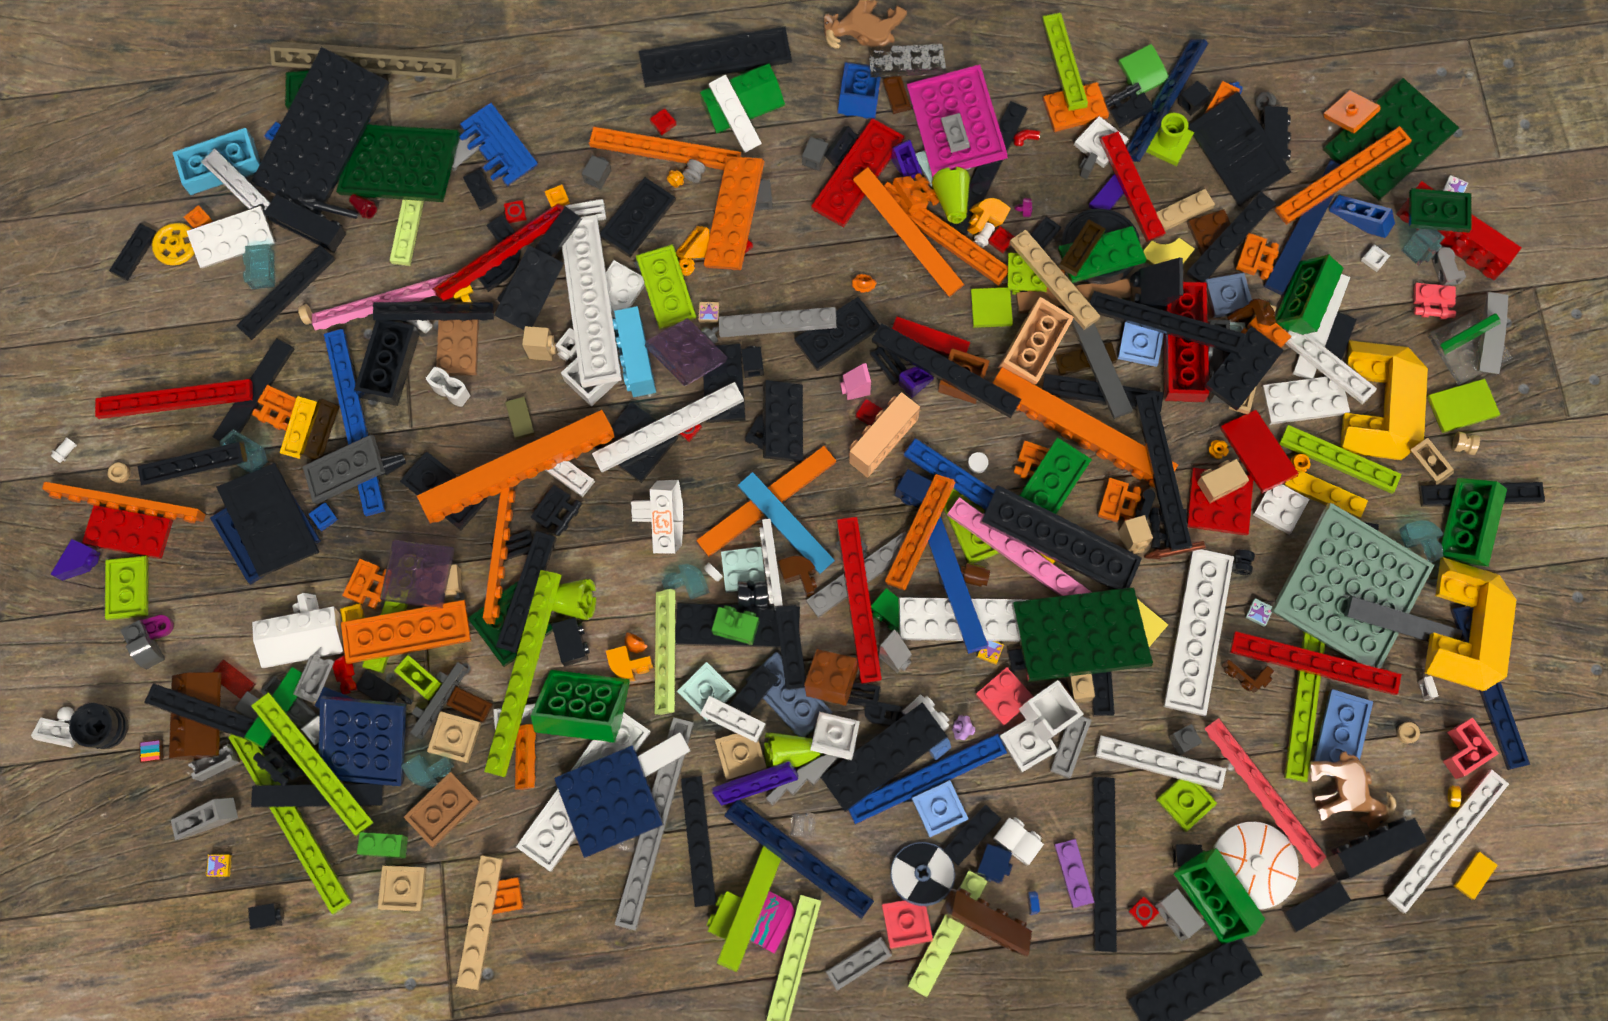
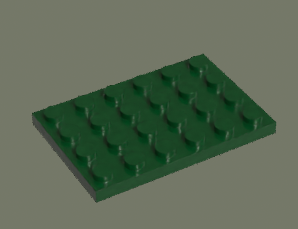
[1323,78,1460,201]
[336,124,461,202]
[1012,587,1153,682]

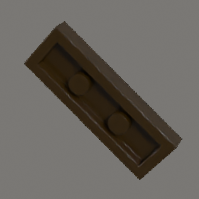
[1059,220,1106,277]
[1054,342,1117,376]
[300,399,339,460]

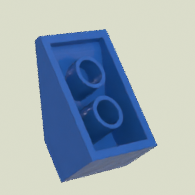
[838,62,882,119]

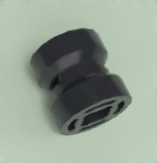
[1232,549,1255,575]

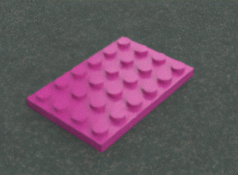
[907,65,1008,178]

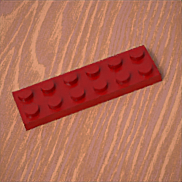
[811,118,905,228]

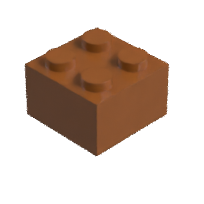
[938,349,990,404]
[804,649,858,706]

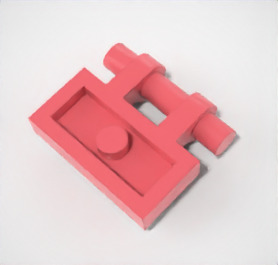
[1413,283,1456,320]

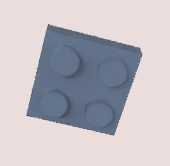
[1205,273,1252,318]

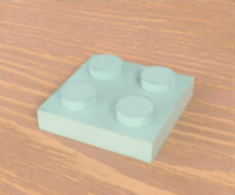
[721,547,765,593]
[677,662,736,721]

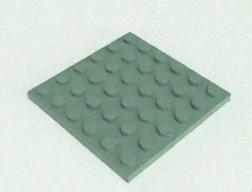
[1270,503,1434,669]

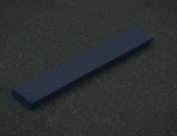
[1127,39,1208,162]
[1264,160,1340,296]
[1450,606,1530,770]
[724,800,874,919]

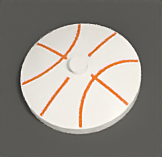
[1213,822,1299,909]

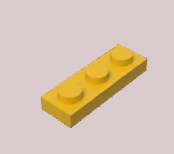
[280,396,317,459]

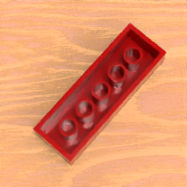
[1396,181,1522,281]
[1163,282,1209,402]

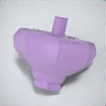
[952,715,975,740]

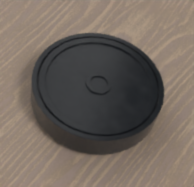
[1061,209,1140,284]

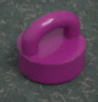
[1014,198,1032,217]

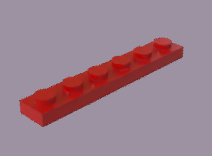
[1100,131,1166,242]

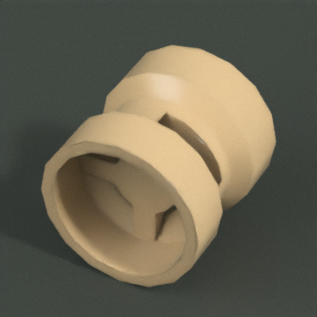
[1452,432,1480,455]

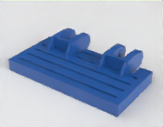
[459,103,538,187]

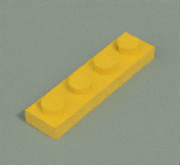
[1284,469,1368,519]

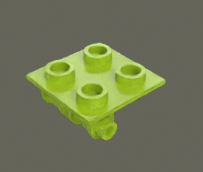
[1008,253,1047,295]

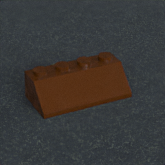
[169,672,221,761]
[940,888,1032,957]

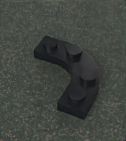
[478,215,521,292]

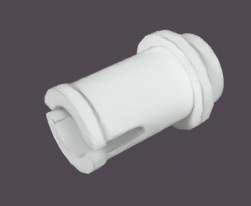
[974,222,995,248]
[51,437,77,463]

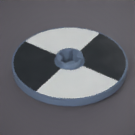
[891,842,955,906]

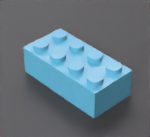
[172,128,261,195]
[612,306,656,397]

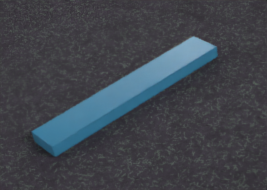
[738,472,835,575]

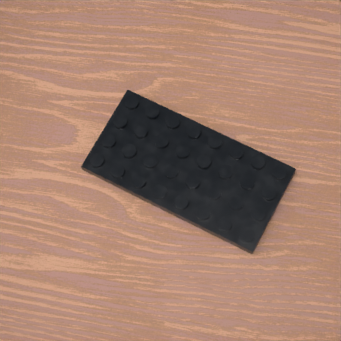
[251,47,390,213]

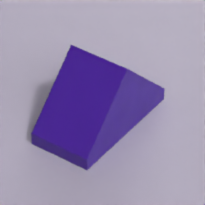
[891,139,922,179]
[899,367,934,398]

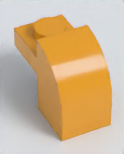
[967,198,1011,235]
[606,646,654,682]

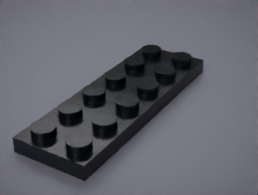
[675,603,800,648]
[821,702,948,812]
[1127,939,1263,1021]

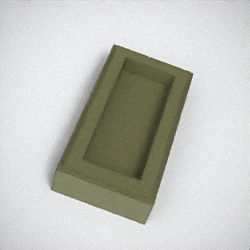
[505,397,535,440]

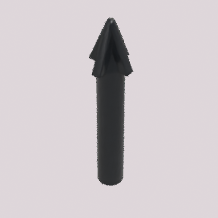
[299,198,358,219]

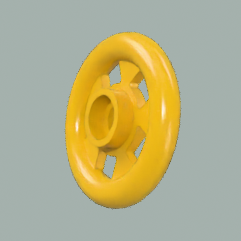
[152,223,195,265]

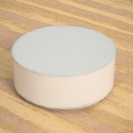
[968,452,988,473]
[704,562,723,581]

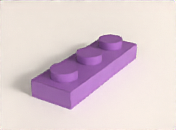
[1054,839,1094,908]

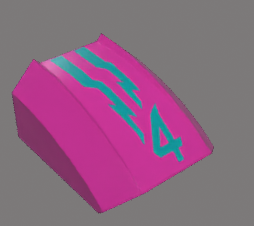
[750,891,796,954]

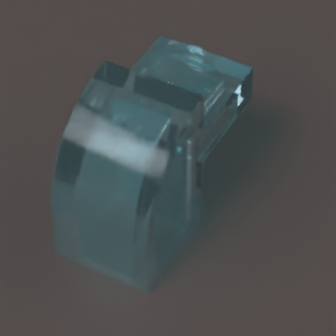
[1399,520,1444,563]
[662,564,709,600]
[401,755,454,788]

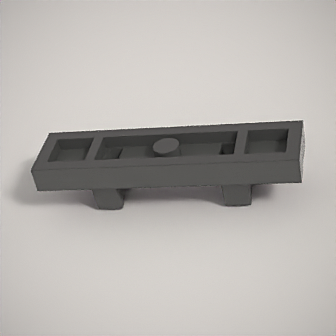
[410,662,468,740]

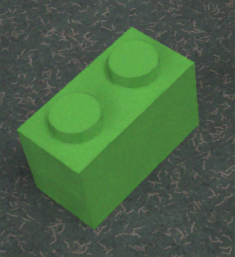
[357,832,408,858]

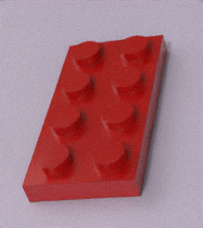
[82,505,173,559]

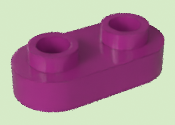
[141,615,174,640]

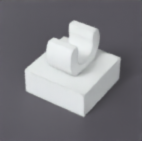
[292,593,319,613]

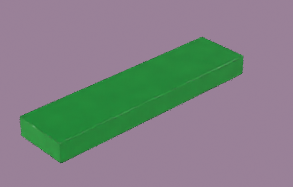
[245,667,302,748]

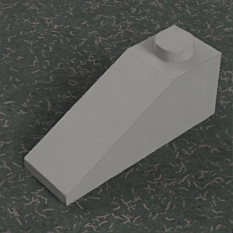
[879,630,912,673]
[171,798,238,840]

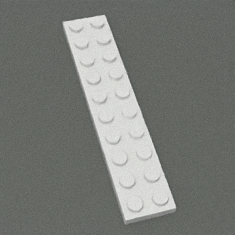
[562,215,622,388]

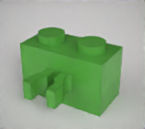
[712,606,759,645]

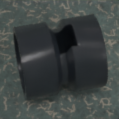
[737,580,768,608]

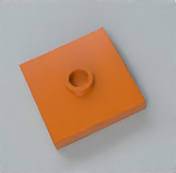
[1324,90,1380,133]

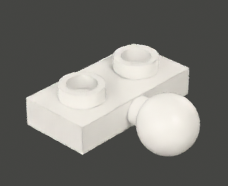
[31,707,76,748]

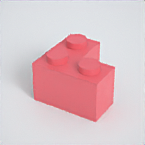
[1443,718,1499,779]

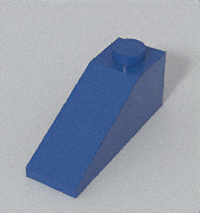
[1329,195,1395,238]

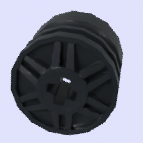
[69,703,128,749]

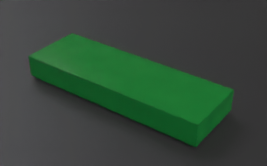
[1440,313,1501,355]

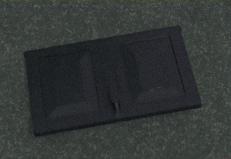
[1188,92,1291,207]
[216,463,320,578]

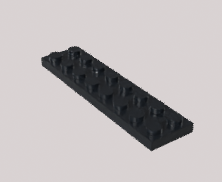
[639,26,792,87]
[980,485,1142,590]

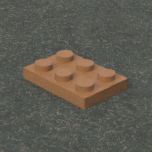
[436,320,479,376]
[404,772,480,848]

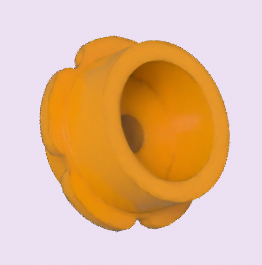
[667,170,684,188]
[679,258,695,276]
[1209,440,1229,459]
[1291,454,1310,472]

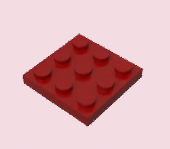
[1187,468,1254,536]

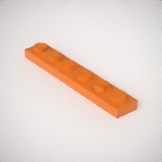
[885,474,956,590]

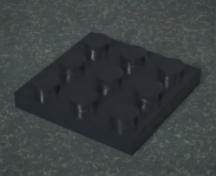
[594,402,678,483]

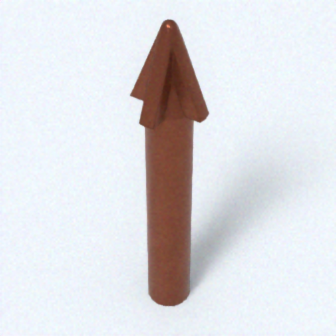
[1144,541,1206,560]

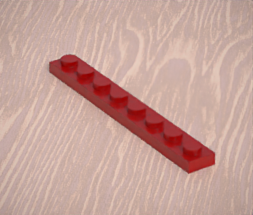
[432,204,564,301]
[95,379,253,419]
[836,517,882,683]
[1230,631,1402,696]

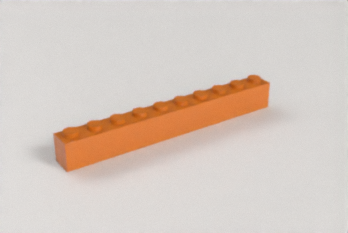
[993,367,1178,489]
[417,410,614,524]

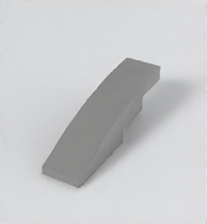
[1477,292,1508,374]
[766,754,839,806]

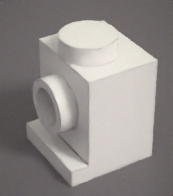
[555,328,577,361]

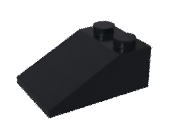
[1129,257,1183,310]

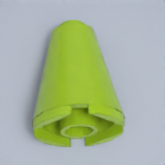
[932,167,970,224]
[552,579,596,620]
[764,732,823,768]

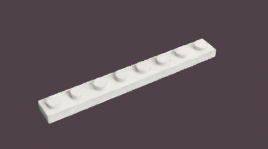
[592,382,744,473]
[1386,770,1509,913]

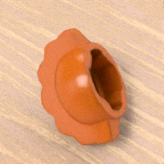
[852,274,876,293]
[624,633,648,654]

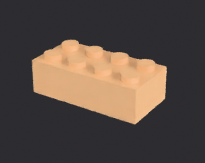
[998,297,1074,385]
[849,392,920,478]

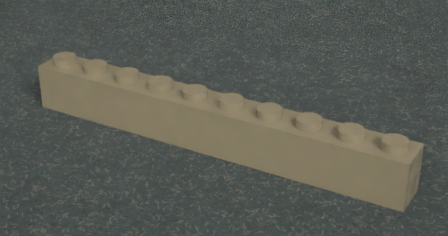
[270,41,462,79]

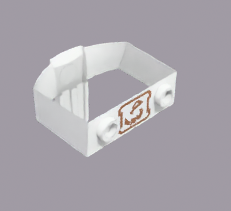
[631,480,683,553]

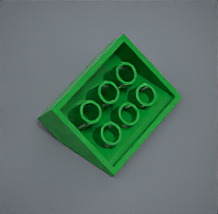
[530,670,630,743]

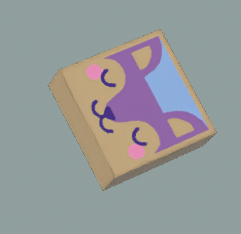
[699,302,719,323]

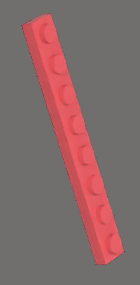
[1204,718,1326,869]

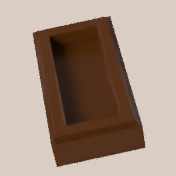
[882,75,911,115]
[446,686,493,723]

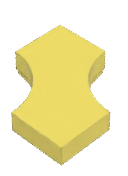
[1144,238,1194,265]

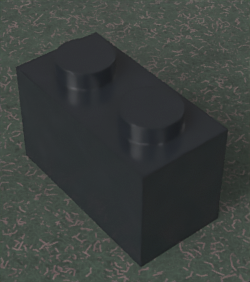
[551,617,590,667]

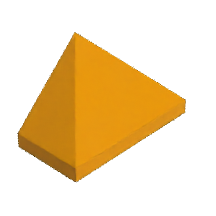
[675,226,709,259]

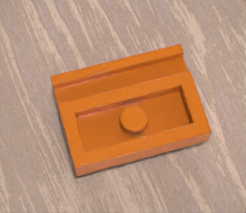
[493,877,524,914]

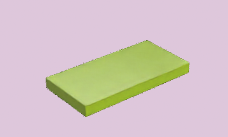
[636,244,697,330]
[944,489,999,564]

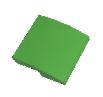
[1118,44,1168,96]

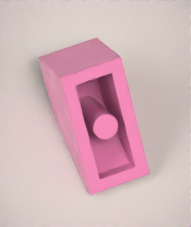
[840,363,871,400]

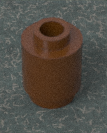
[961,563,990,587]

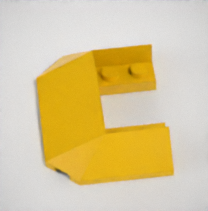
[1341,340,1428,460]
[1424,557,1516,691]

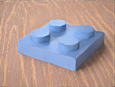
[1118,322,1164,367]
[912,781,968,837]

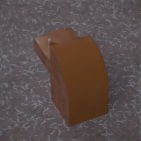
[778,556,817,598]

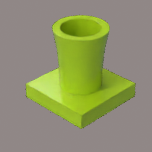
[1146,113,1194,167]

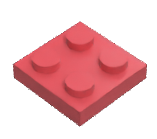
[976,667,1034,726]
[882,900,933,949]

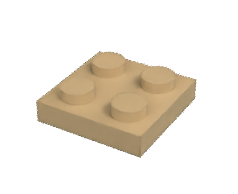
[427,712,481,763]
[715,733,767,781]
[378,866,426,911]

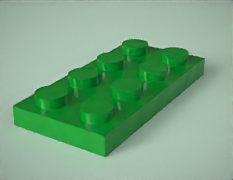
[1058,226,1146,283]
[1020,437,1092,514]

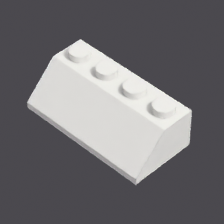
[252,606,344,668]

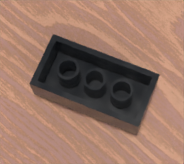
[354,320,420,406]
[1326,816,1428,881]

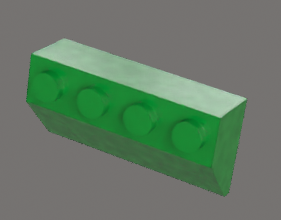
[700,64,785,134]
[1275,254,1344,335]
[1439,478,1507,567]
[1173,848,1265,944]

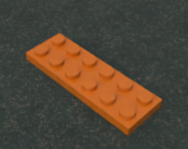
[703,157,765,270]
[341,600,471,664]

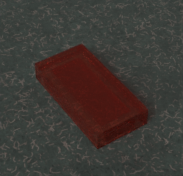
[213,659,256,699]

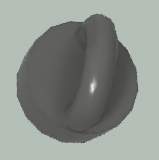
[1256,92,1276,111]
[699,327,719,346]

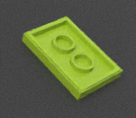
[1427,379,1501,433]
[105,556,148,620]

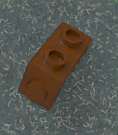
[1227,298,1276,326]
[1221,659,1274,693]

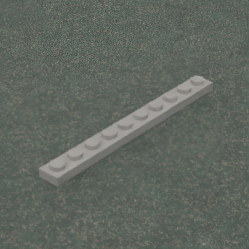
[615,717,694,931]

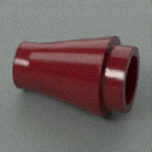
[349,194,377,219]

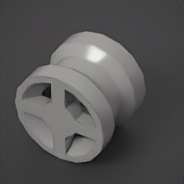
[682,159,706,183]

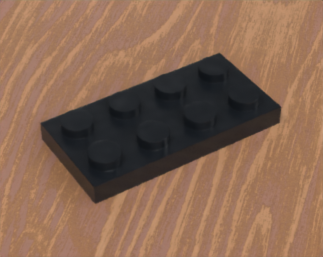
[600,177,676,258]
[494,245,564,330]
[794,297,880,371]
[1204,326,1284,411]
[701,344,746,423]
[763,380,803,462]
[400,451,487,531]

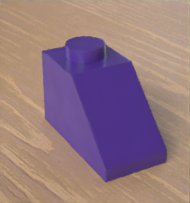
[50,539,101,581]

